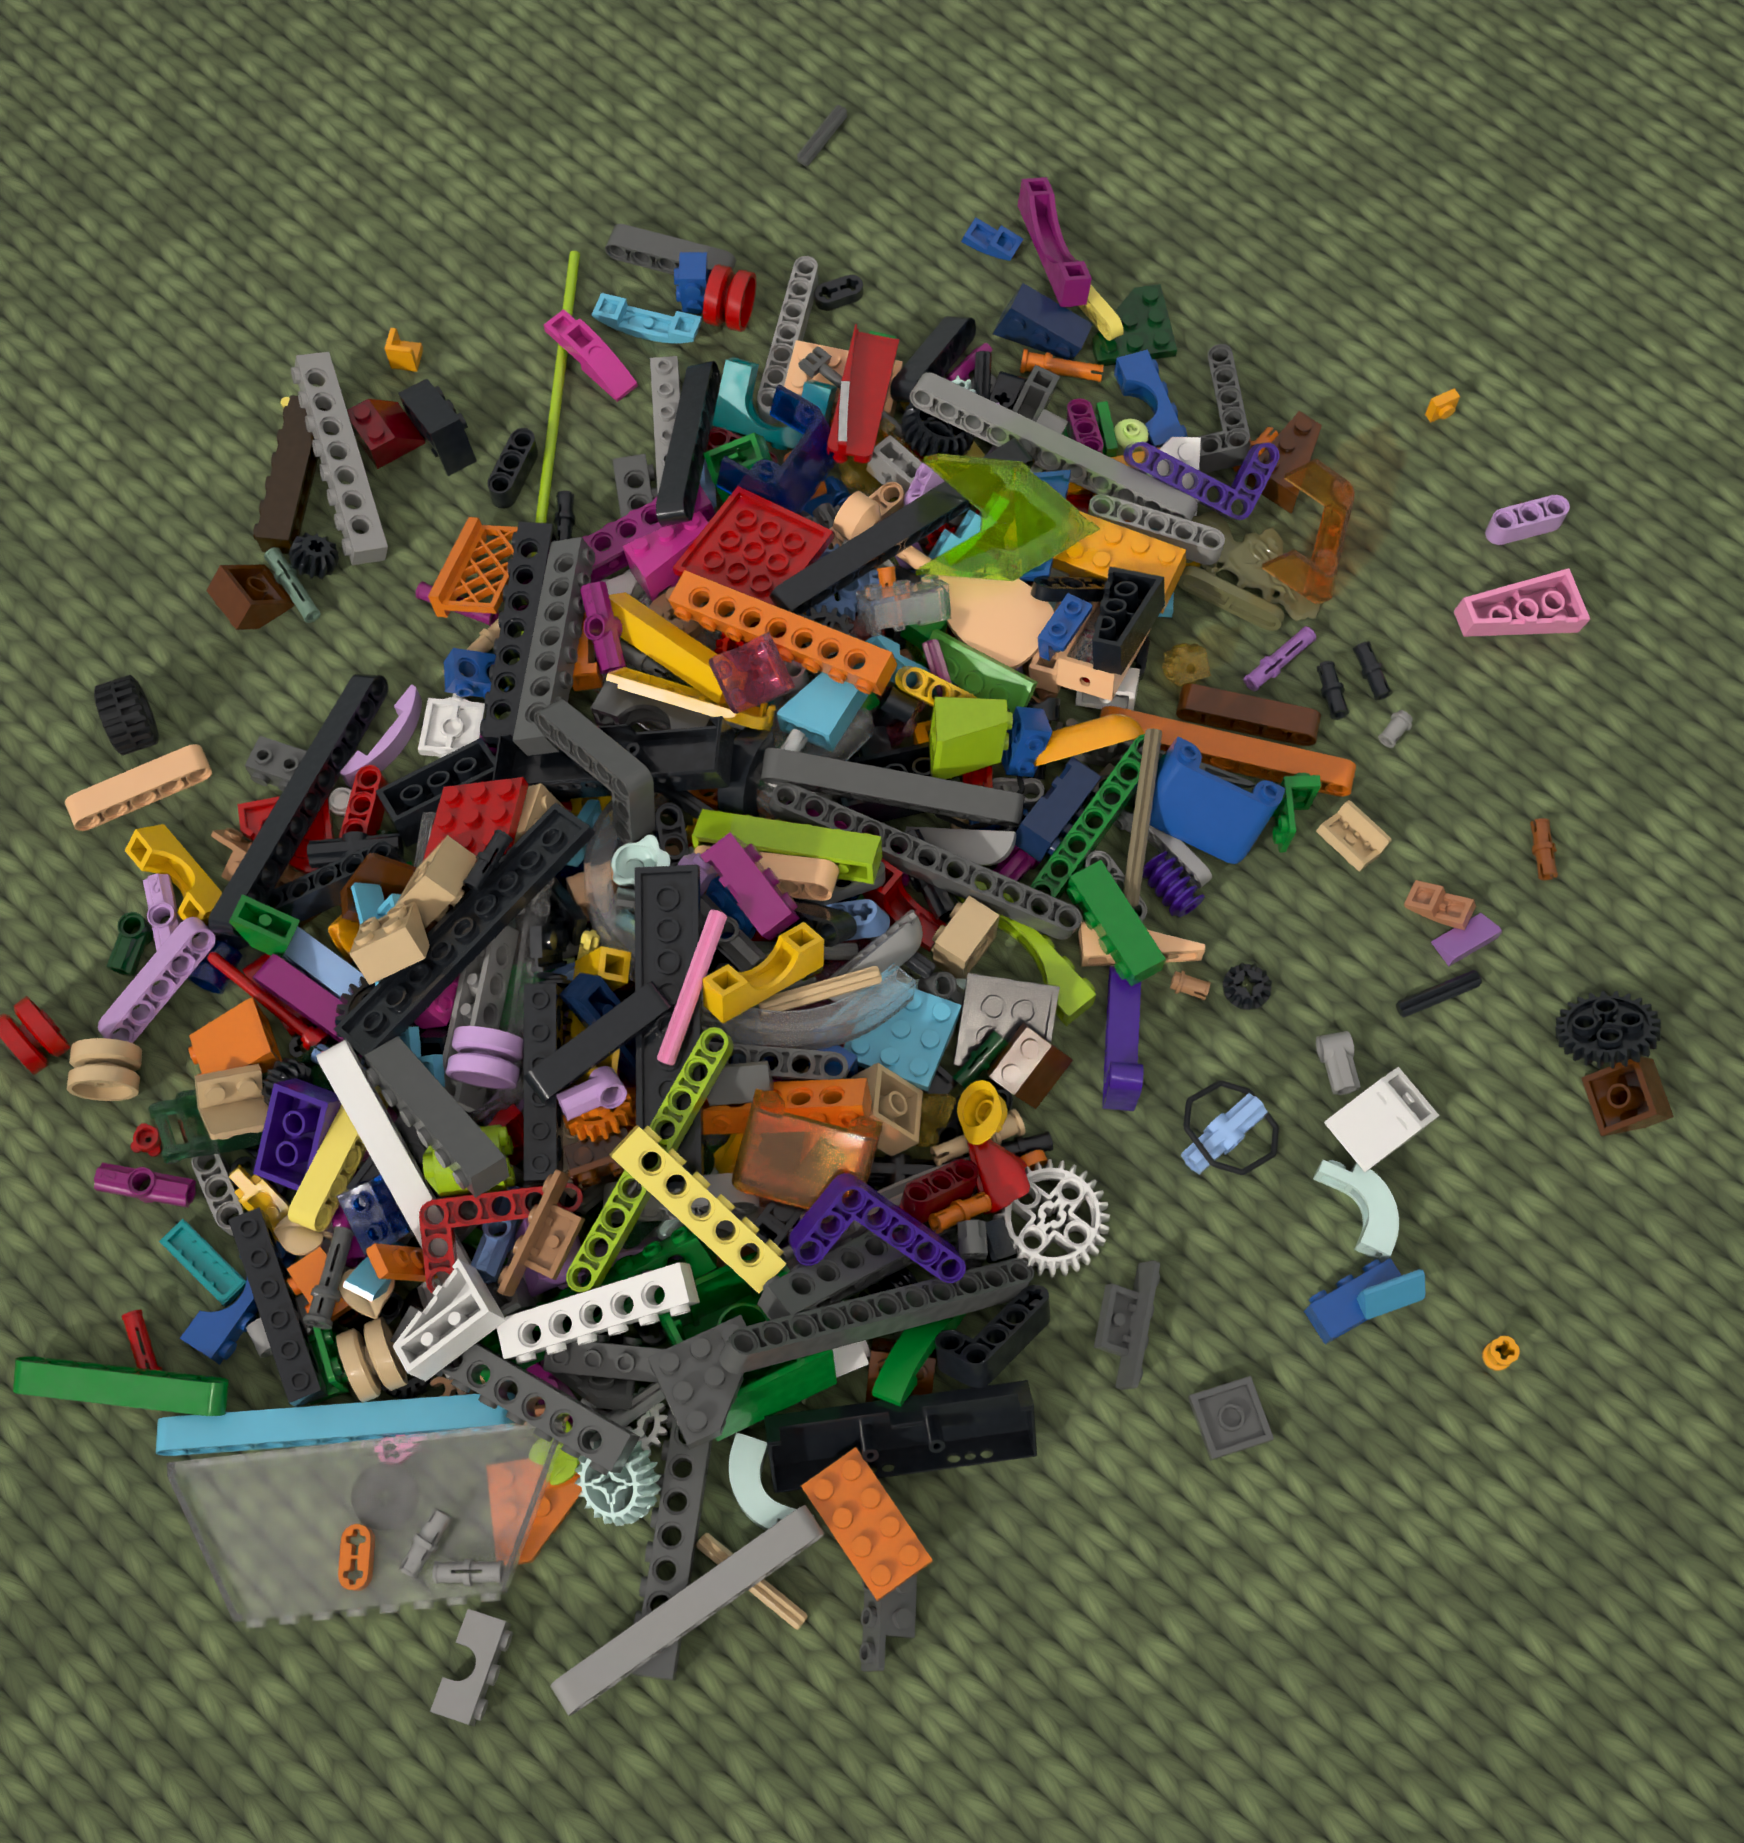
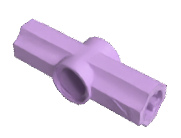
[143,873,183,962]

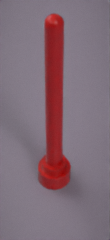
[207,952,330,1053]

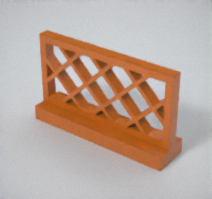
[428,517,518,618]

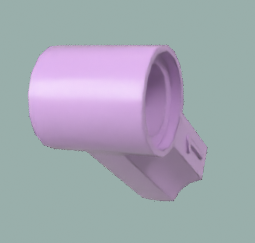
[556,1066,627,1121]

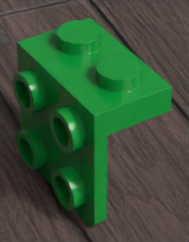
[1272,773,1321,853]
[309,1327,349,1405]

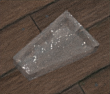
[856,576,951,637]

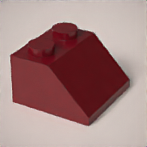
[347,399,425,469]

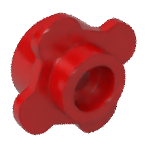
[130,1123,167,1157]

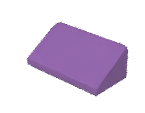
[1431,913,1502,967]

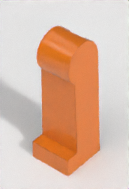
[572,612,603,691]

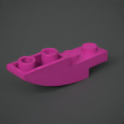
[543,309,638,402]

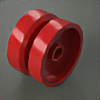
[703,264,757,332]
[0,996,71,1075]

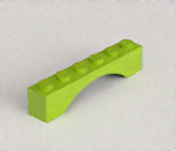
[954,877,1096,1027]

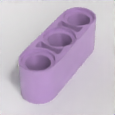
[1485,495,1570,545]

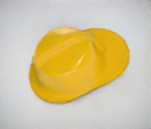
[957,1080,1008,1145]

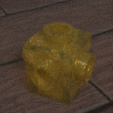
[1162,643,1211,687]

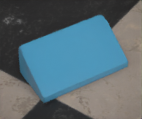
[1356,1269,1425,1319]

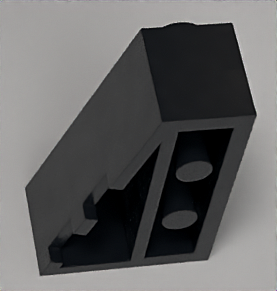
[398,379,477,476]

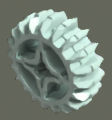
[575,1438,662,1526]

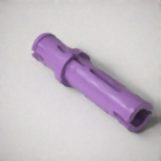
[1243,626,1316,691]

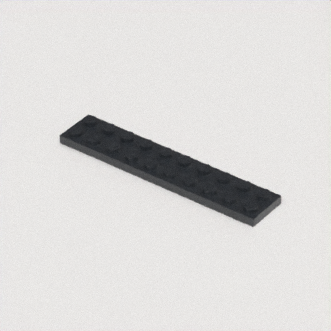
[333,802,596,1058]
[634,865,704,1191]

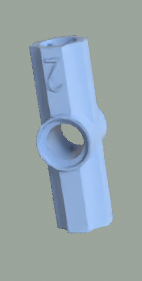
[1181,1093,1268,1175]

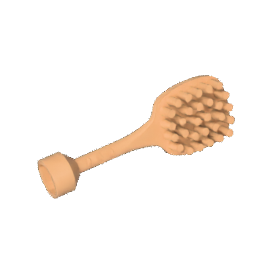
[833,491,1054,669]

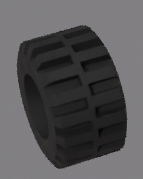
[94,675,158,755]

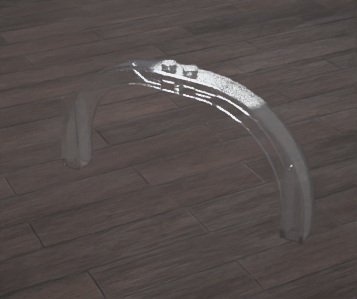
[584,793,917,1050]

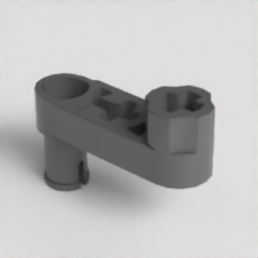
[955,1220,988,1271]

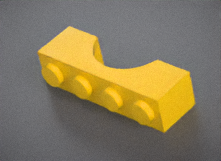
[125,824,222,926]
[702,922,824,1024]

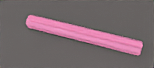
[657,910,727,1065]

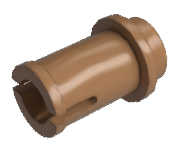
[1170,970,1211,1001]

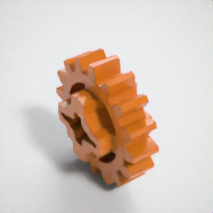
[562,1094,634,1142]

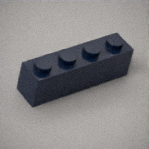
[559,973,636,1085]

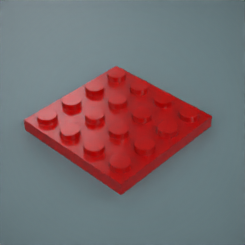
[673,486,834,606]

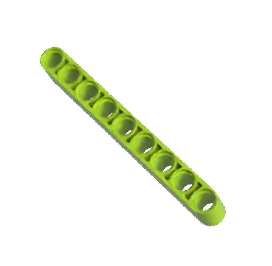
[566,1027,733,1293]

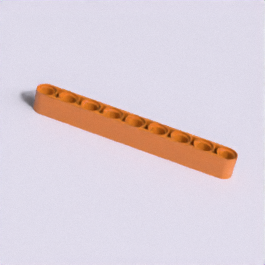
[1099,706,1356,797]

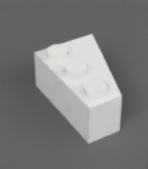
[392,1258,506,1381]

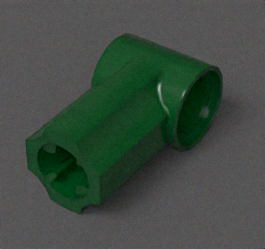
[106,912,154,976]

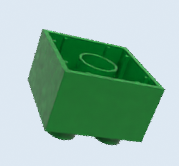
[655,1252,837,1442]

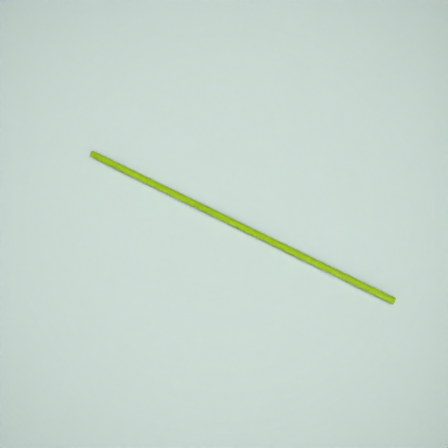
[514,251,580,687]

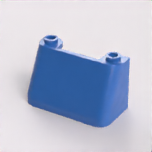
[1150,737,1285,864]

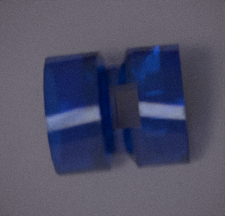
[187,939,243,994]

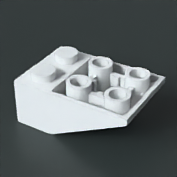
[1324,1067,1440,1172]

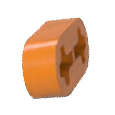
[338,1524,375,1591]

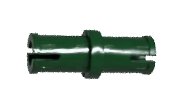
[952,1031,1009,1089]

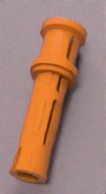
[1020,348,1104,383]

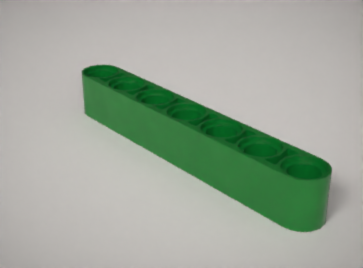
[1030,734,1160,911]
[13,1356,229,1416]

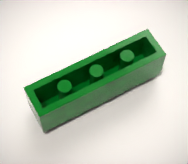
[1066,860,1166,987]

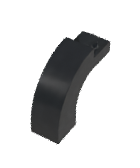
[718,727,775,818]

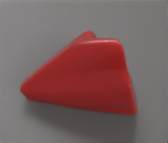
[967,1139,1030,1214]

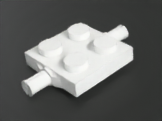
[418,693,487,758]

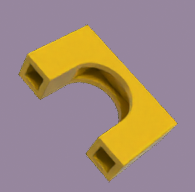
[564,946,631,1085]

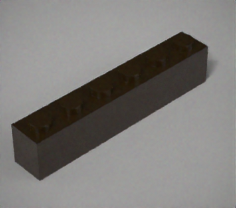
[253,395,328,554]

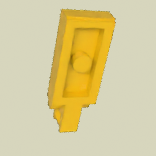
[229,1165,290,1242]

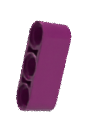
[1066,399,1103,454]

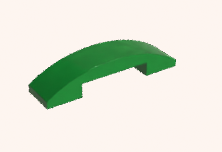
[872,1314,966,1407]

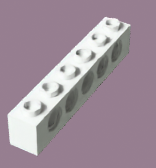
[496,1262,700,1364]

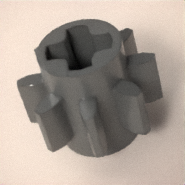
[812,503,841,529]

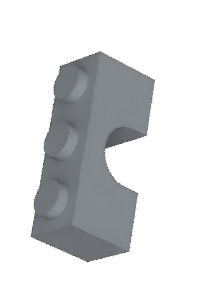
[430,1609,513,1726]

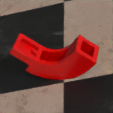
[862,858,947,952]

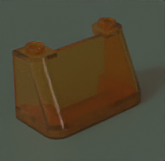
[731,1089,883,1216]

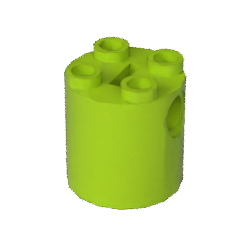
[423,1125,515,1197]

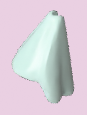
[611,834,671,889]

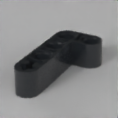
[935,1285,1050,1388]

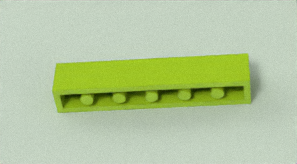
[692,809,883,884]

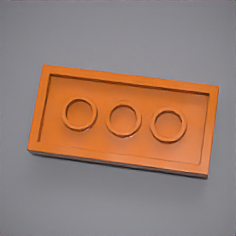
[801,1447,933,1602]

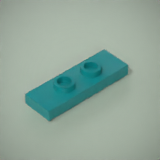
[159,1219,246,1307]

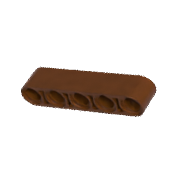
[1176,684,1321,746]

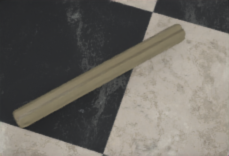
[1123,728,1162,907]

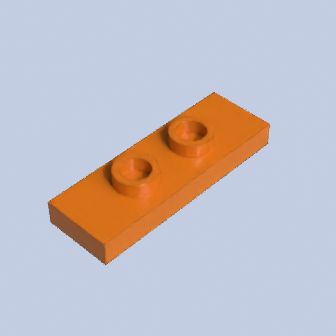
[366,1243,438,1282]

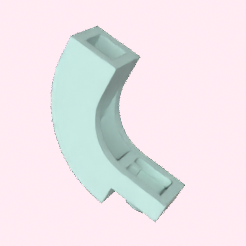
[1313,1160,1399,1262]
[729,1432,815,1531]

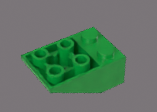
[703,433,789,510]

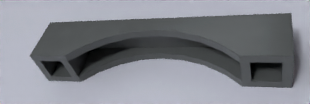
[979,365,1060,505]

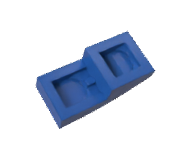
[961,217,1023,261]

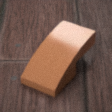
[1404,880,1476,930]

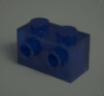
[336,1174,410,1255]

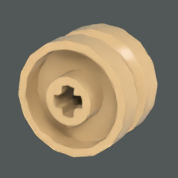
[67,1038,142,1101]
[336,1316,408,1403]

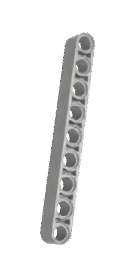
[550,1505,825,1716]

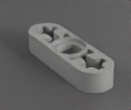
[1147,825,1212,889]

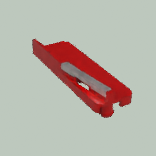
[827,324,899,464]

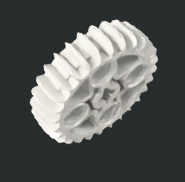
[992,1159,1110,1278]

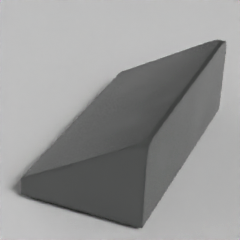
[704,1061,774,1106]

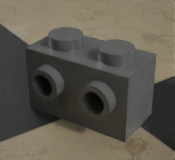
[245,736,307,791]

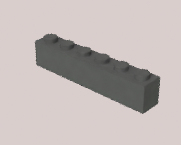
[364,1036,510,1198]

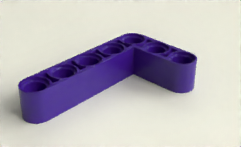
[1123,442,1280,520]
[1102,965,1143,1111]
[789,1173,966,1283]

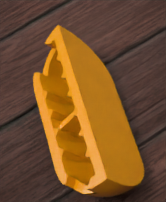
[1034,714,1145,767]

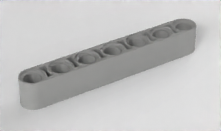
[757,256,818,424]

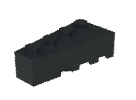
[1092,566,1165,675]

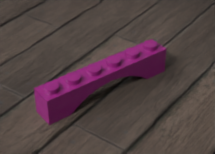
[1017,177,1092,307]

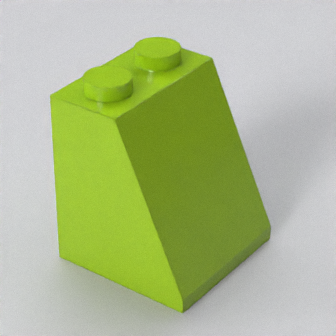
[929,697,1013,779]

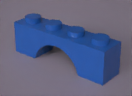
[1114,350,1188,448]
[180,1240,297,1365]

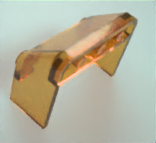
[1261,459,1355,604]

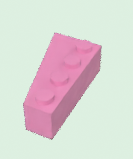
[1454,568,1590,637]

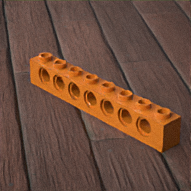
[668,570,897,696]
[619,1078,872,1135]

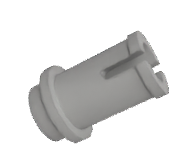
[1378,710,1413,748]

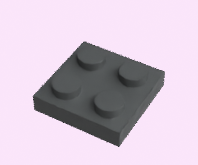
[1188,1376,1274,1461]

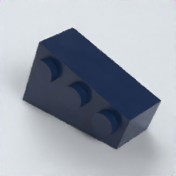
[992,283,1093,360]
[1015,756,1101,862]

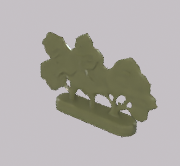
[1178,511,1326,631]

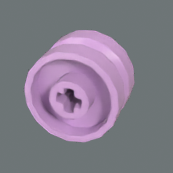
[446,1026,524,1090]

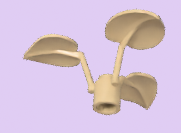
[274,1207,410,1319]

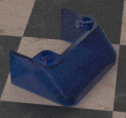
[716,384,837,514]

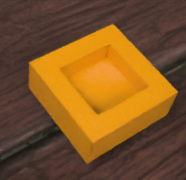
[1425,388,1460,423]

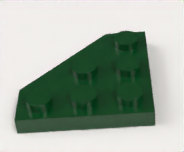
[1092,284,1177,366]

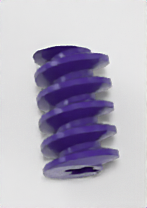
[1142,851,1205,918]

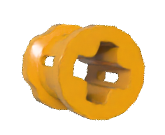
[1482,1336,1520,1371]

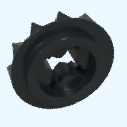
[1223,962,1272,1010]

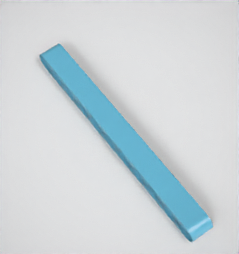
[156,1392,515,1456]

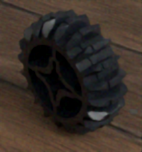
[901,402,976,463]

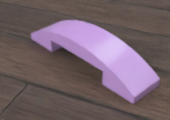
[340,684,422,788]

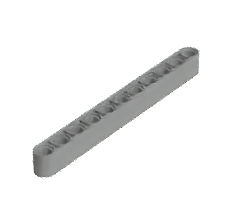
[910,373,1198,521]

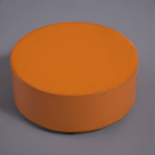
[1020,1150,1048,1171]

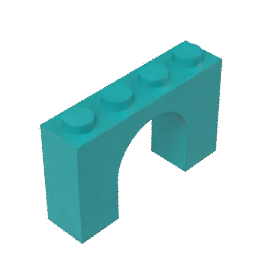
[712,357,837,458]

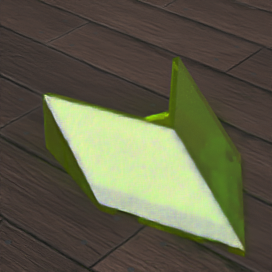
[916,454,1100,581]

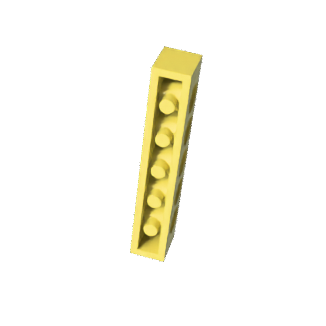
[609,1125,787,1293]

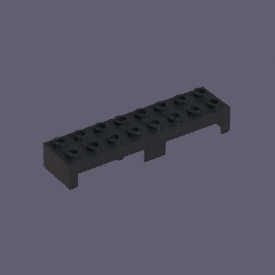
[492,716,735,800]
[764,1380,1037,1493]

